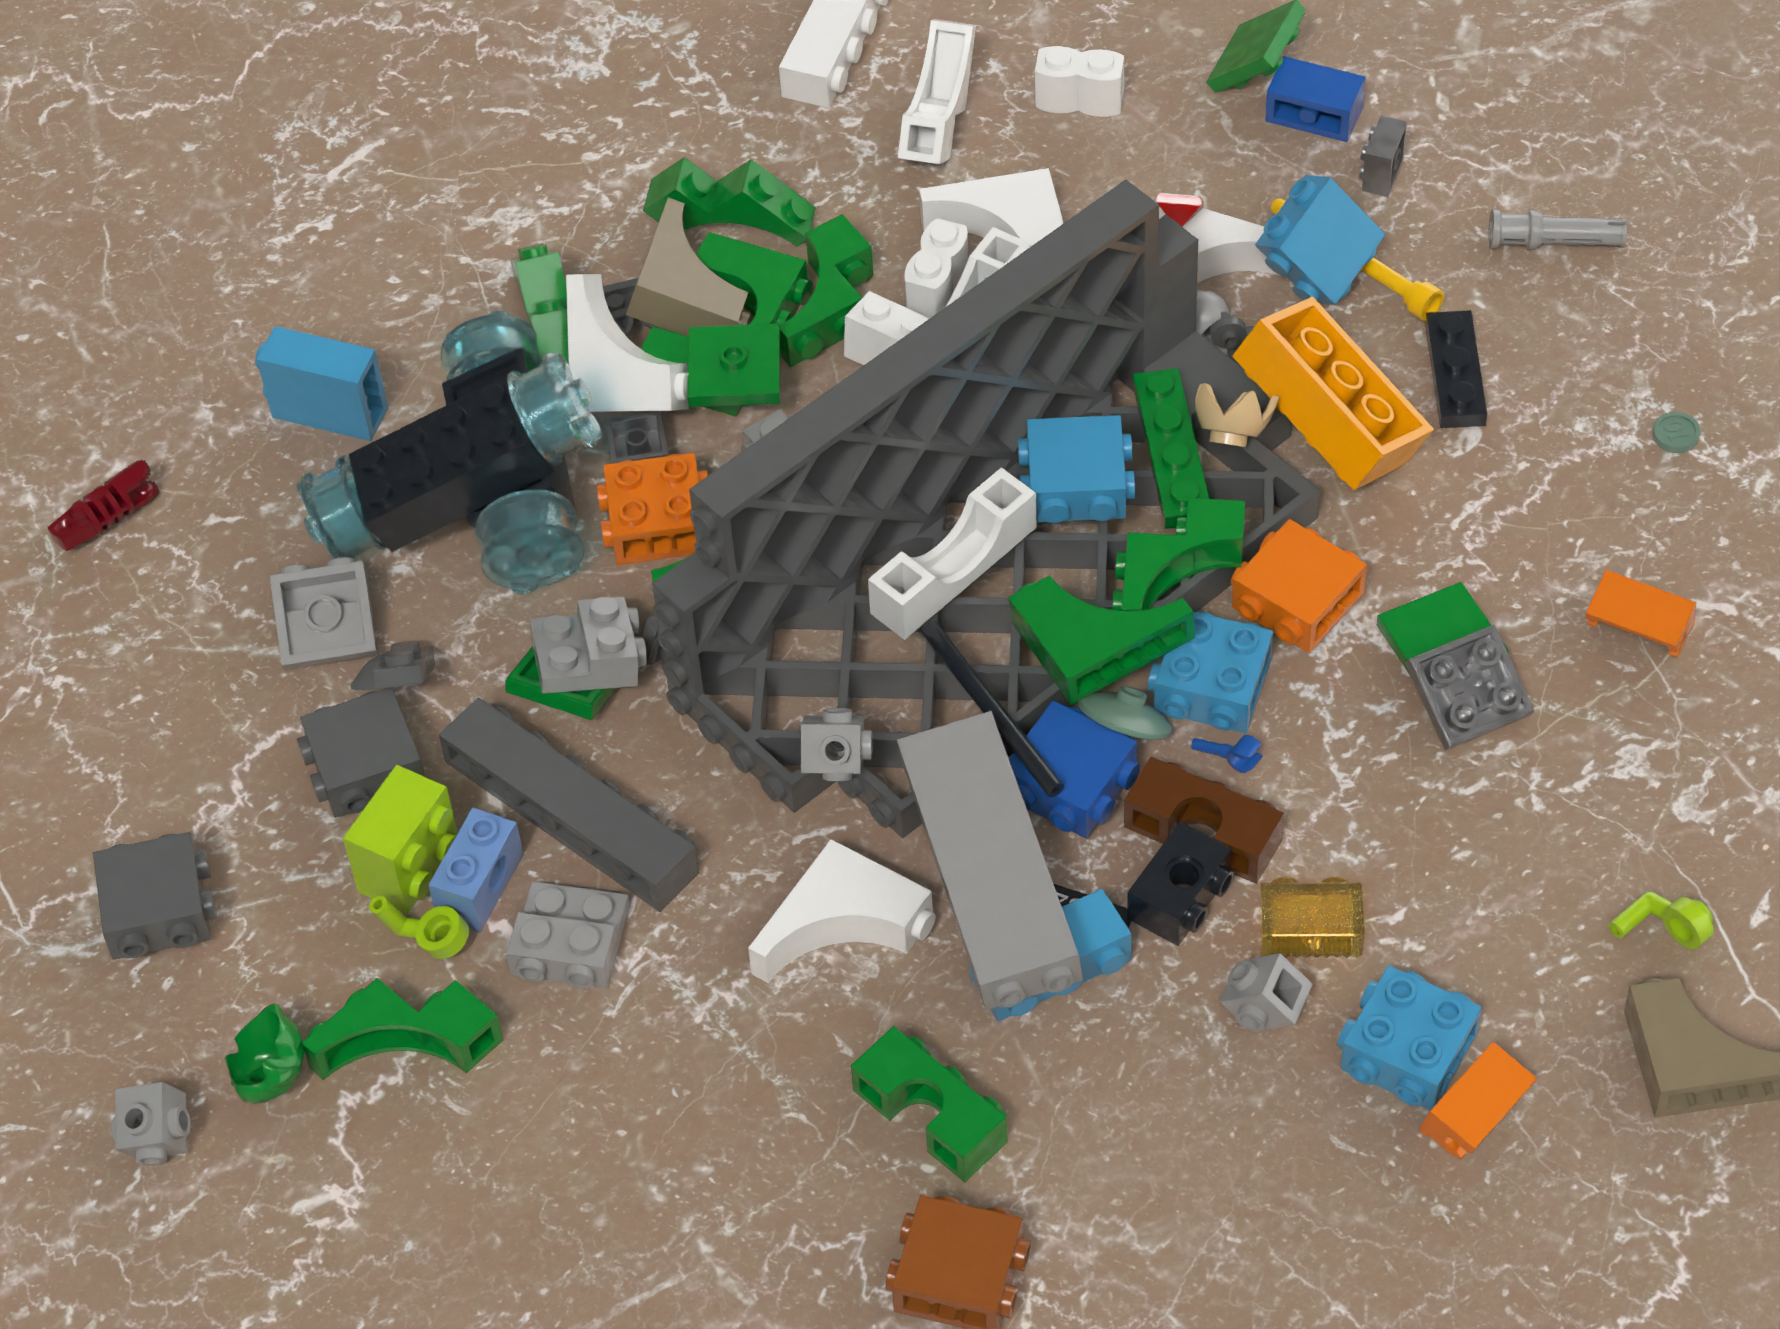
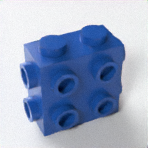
[1009,700,1140,839]

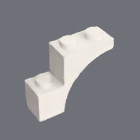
[898,19,976,164]

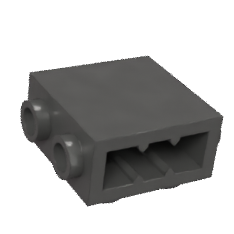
[296,687,425,818]
[93,832,217,960]

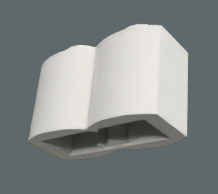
[1035,46,1124,117]
[904,218,969,318]

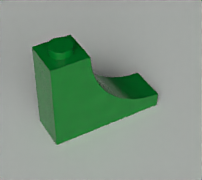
[1008,575,1195,705]

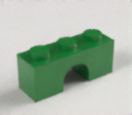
[851,1026,1007,1183]

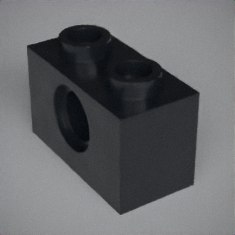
[1127,821,1234,946]

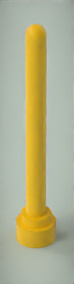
[1271,198,1445,322]

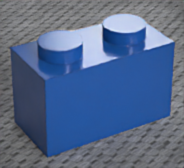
[1265,56,1366,142]

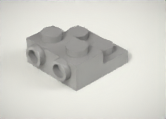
[269,557,378,670]
[530,597,646,694]
[506,881,630,989]

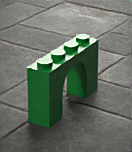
[640,232,812,417]

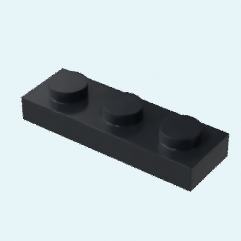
[1425,310,1487,428]

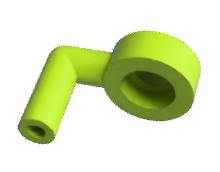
[1608,891,1714,950]
[369,895,469,959]

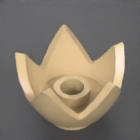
[1195,383,1280,447]

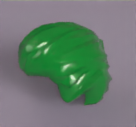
[225,1003,304,1104]

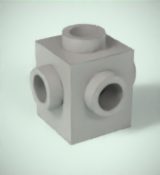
[801,708,873,781]
[1220,953,1313,1033]
[111,1082,191,1165]

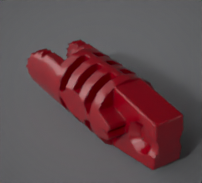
[48,459,159,551]

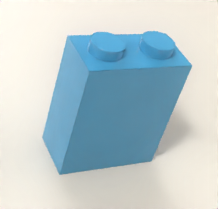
[255,326,388,441]

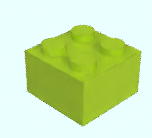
[343,764,458,915]

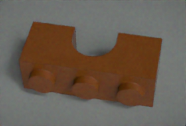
[1124,757,1284,884]

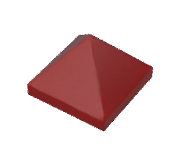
[1156,193,1204,227]

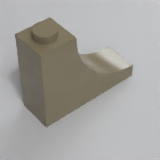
[626,197,750,337]
[1624,978,1780,1118]

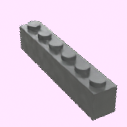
[439,697,699,912]

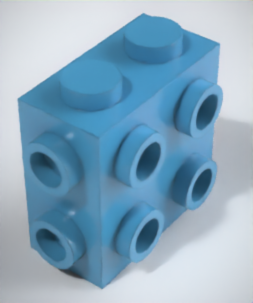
[1255,175,1386,305]
[1018,415,1135,523]
[1147,612,1274,733]
[1337,965,1482,1110]

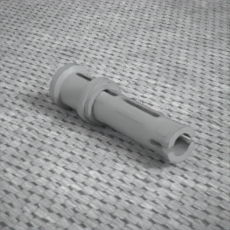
[1488,209,1627,250]

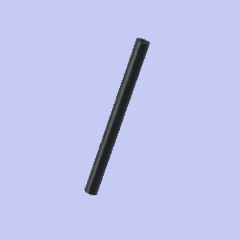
[921,621,1064,797]

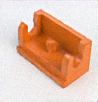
[1585,569,1697,658]
[1418,1042,1537,1159]

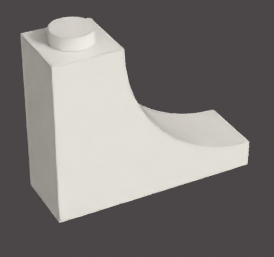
[919,168,1064,247]
[1159,207,1282,283]
[566,274,689,412]
[748,840,936,983]

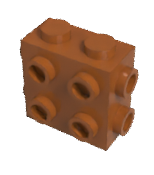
[885,1195,1031,1329]

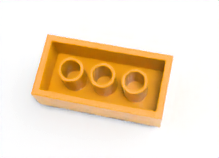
[1232,297,1434,491]

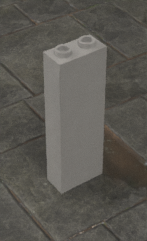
[897,711,1083,1010]

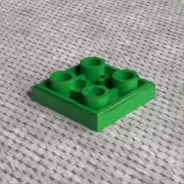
[1206,0,1306,93]
[1376,582,1509,678]

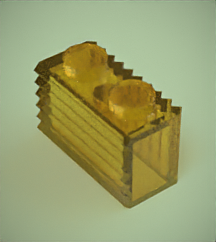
[1259,877,1364,958]

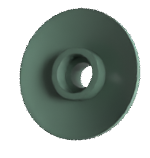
[1078,686,1172,740]

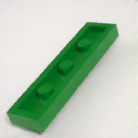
[1133,368,1209,529]

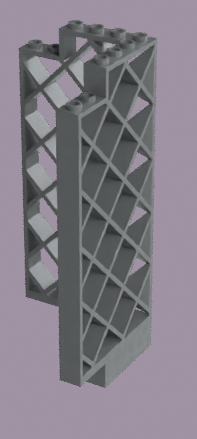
[652,180,1320,839]

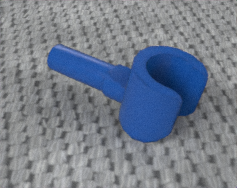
[1191,735,1263,773]

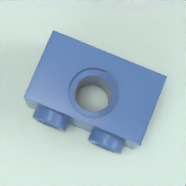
[429,807,524,932]

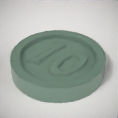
[1653,412,1700,453]

